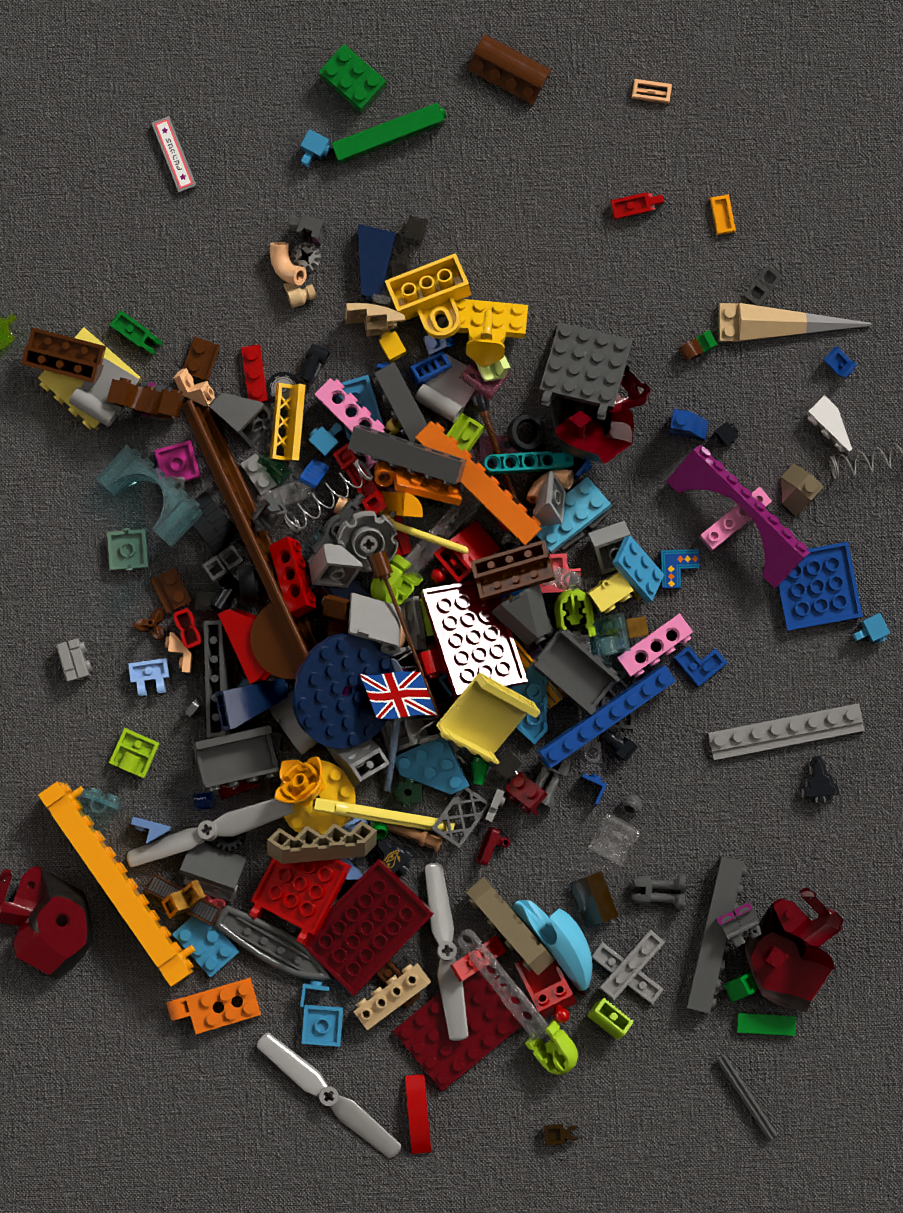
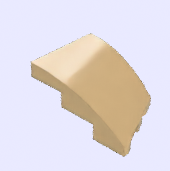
[345,303,405,337]

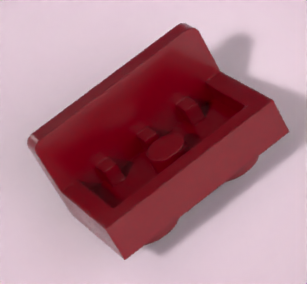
[505,772,548,816]

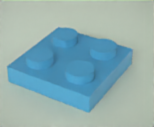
[301,1004,343,1047]

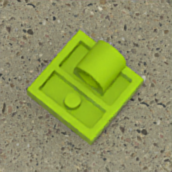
[109,728,160,778]

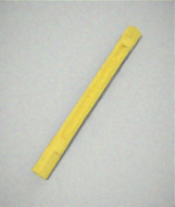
[312,798,455,831]

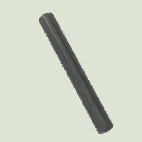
[717,1055,777,1140]

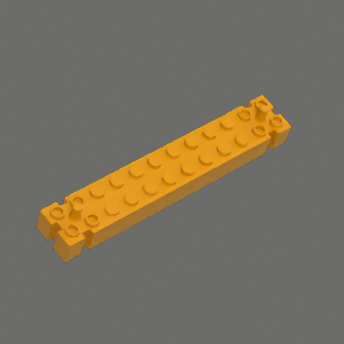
[38,781,195,987]

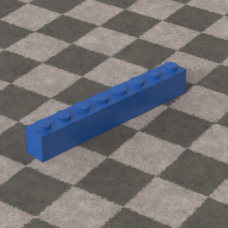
[536,665,676,768]

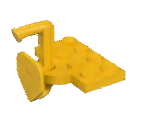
[455,299,528,367]

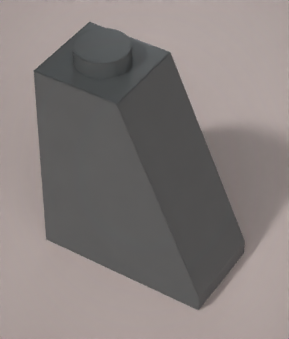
[209,393,271,447]
[491,585,551,645]

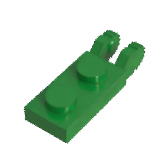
[110,310,163,356]

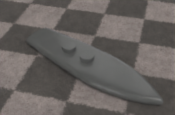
[214,905,332,980]

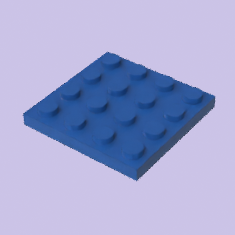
[778,542,863,631]

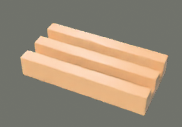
[632,79,672,104]

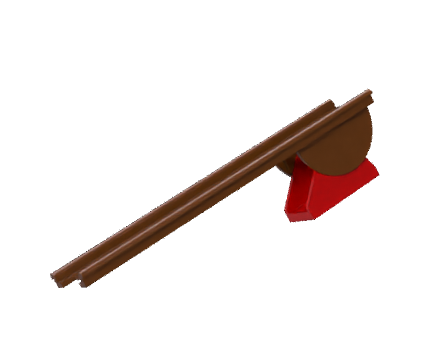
[181,400,319,684]

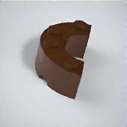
[106,377,184,420]
[321,595,350,638]

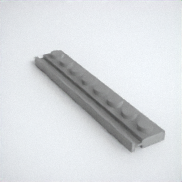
[708,703,865,760]

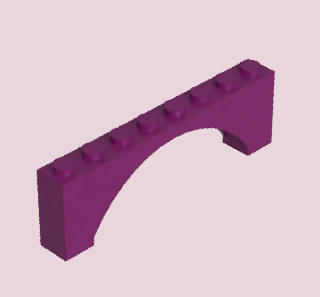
[666,445,810,588]

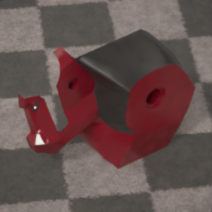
[551,365,651,464]
[0,866,92,979]
[745,888,843,1012]

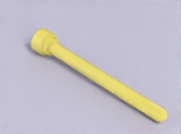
[383,514,469,554]

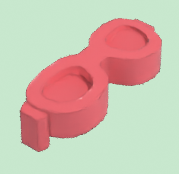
[204,894,226,908]

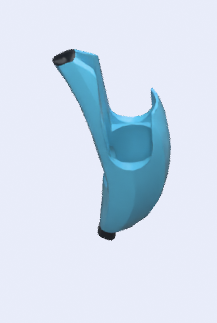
[511,900,593,995]

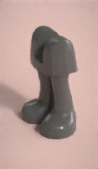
[534,757,571,810]
[631,874,686,911]

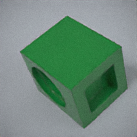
[724,971,759,1002]

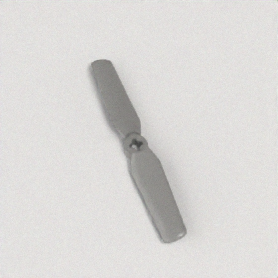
[127,798,293,867]
[425,863,468,1041]
[257,1033,401,1159]

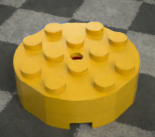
[280,760,356,835]

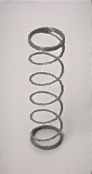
[830,443,903,480]
[283,459,372,533]
[390,646,442,744]

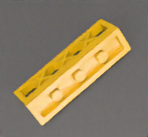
[270,383,306,462]

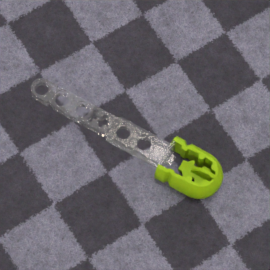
[370,474,495,606]
[554,589,602,762]
[457,929,578,1075]

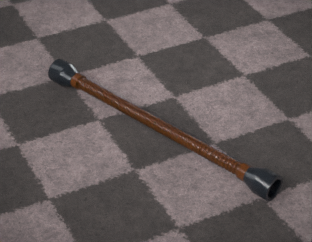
[471,393,537,546]

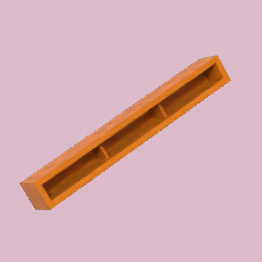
[415,421,542,546]

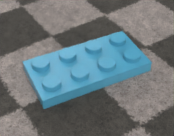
[537,477,612,554]

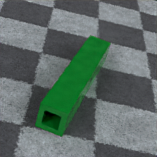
[332,102,447,165]

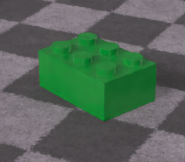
[319,44,387,114]

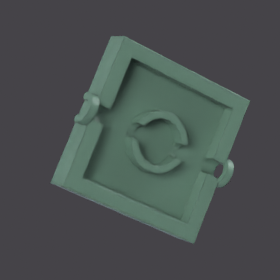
[107,528,149,571]

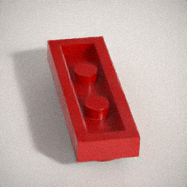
[241,345,268,402]
[450,935,507,982]

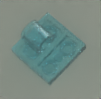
[593,613,631,657]
[81,787,124,814]

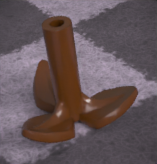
[134,607,165,641]

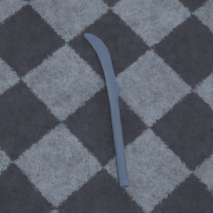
[383,658,403,791]

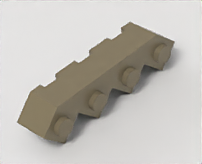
[267,821,377,864]
[466,877,555,975]

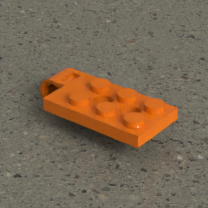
[374,460,462,506]
[166,978,261,1034]

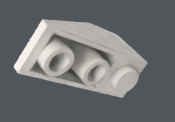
[807,395,852,454]

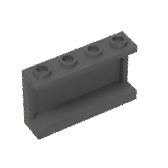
[530,629,620,715]
[193,726,280,792]

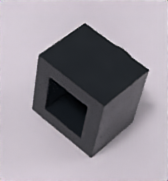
[714,422,739,448]

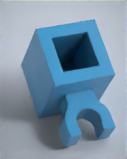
[300,129,331,167]
[309,422,343,458]
[853,613,890,644]

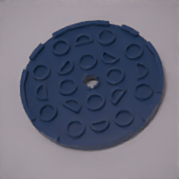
[292,633,394,749]

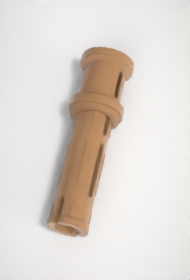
[386,823,443,853]

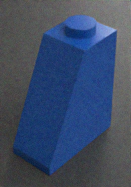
[668,409,709,440]

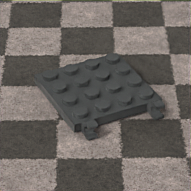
[539,322,633,421]

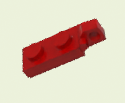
[610,192,664,220]

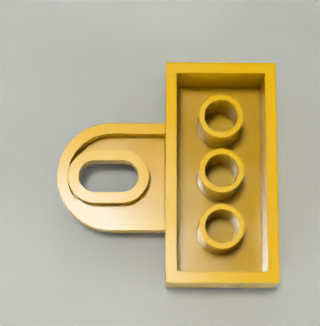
[385,253,472,339]

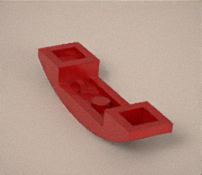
[333,443,387,515]
[405,1074,431,1154]

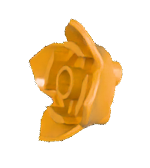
[274,757,325,806]

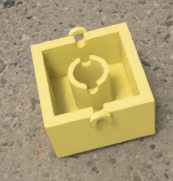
[586,572,634,613]

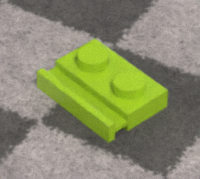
[446,413,486,452]

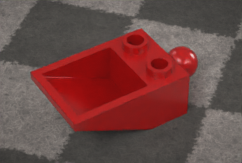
[430,520,501,584]
[515,948,577,1023]

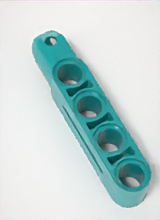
[480,451,574,475]

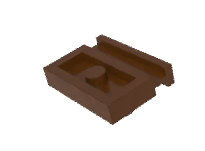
[183,336,221,382]
[150,567,192,614]

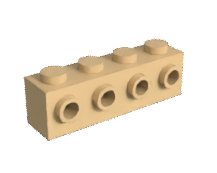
[353,963,431,1030]

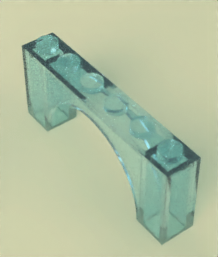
[96,445,203,547]

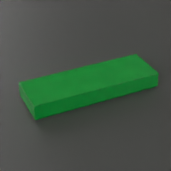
[737,1013,796,1036]

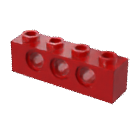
[269,536,317,618]

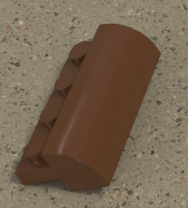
[467,34,552,105]
[21,327,106,383]
[471,540,556,601]

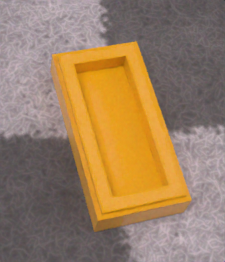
[710,194,736,236]

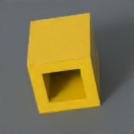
[379,331,407,363]

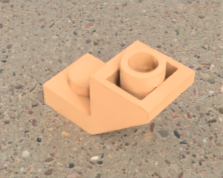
[174,368,215,406]
[165,632,193,674]

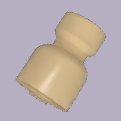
[283,282,317,309]

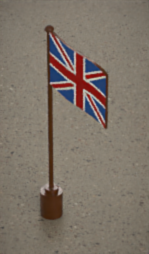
[359,550,442,719]

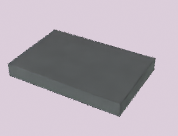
[179,843,247,892]

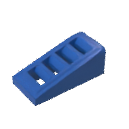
[409,351,452,387]
[298,459,329,489]

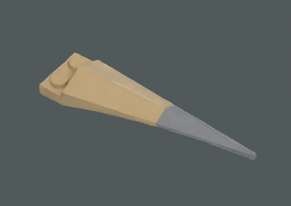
[718,303,872,343]

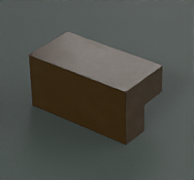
[570,871,619,928]

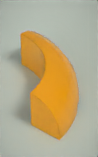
[365,491,423,517]

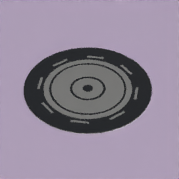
[266,372,299,404]

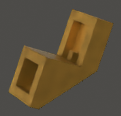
[606,616,649,643]
[162,880,206,919]

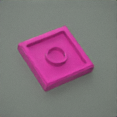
[154,440,201,486]

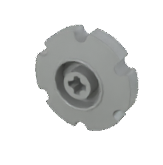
[336,511,398,572]

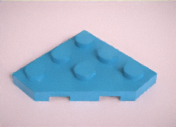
[509,666,548,745]
[395,737,470,794]

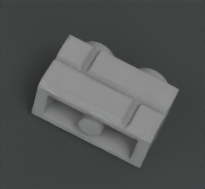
[56,638,92,683]

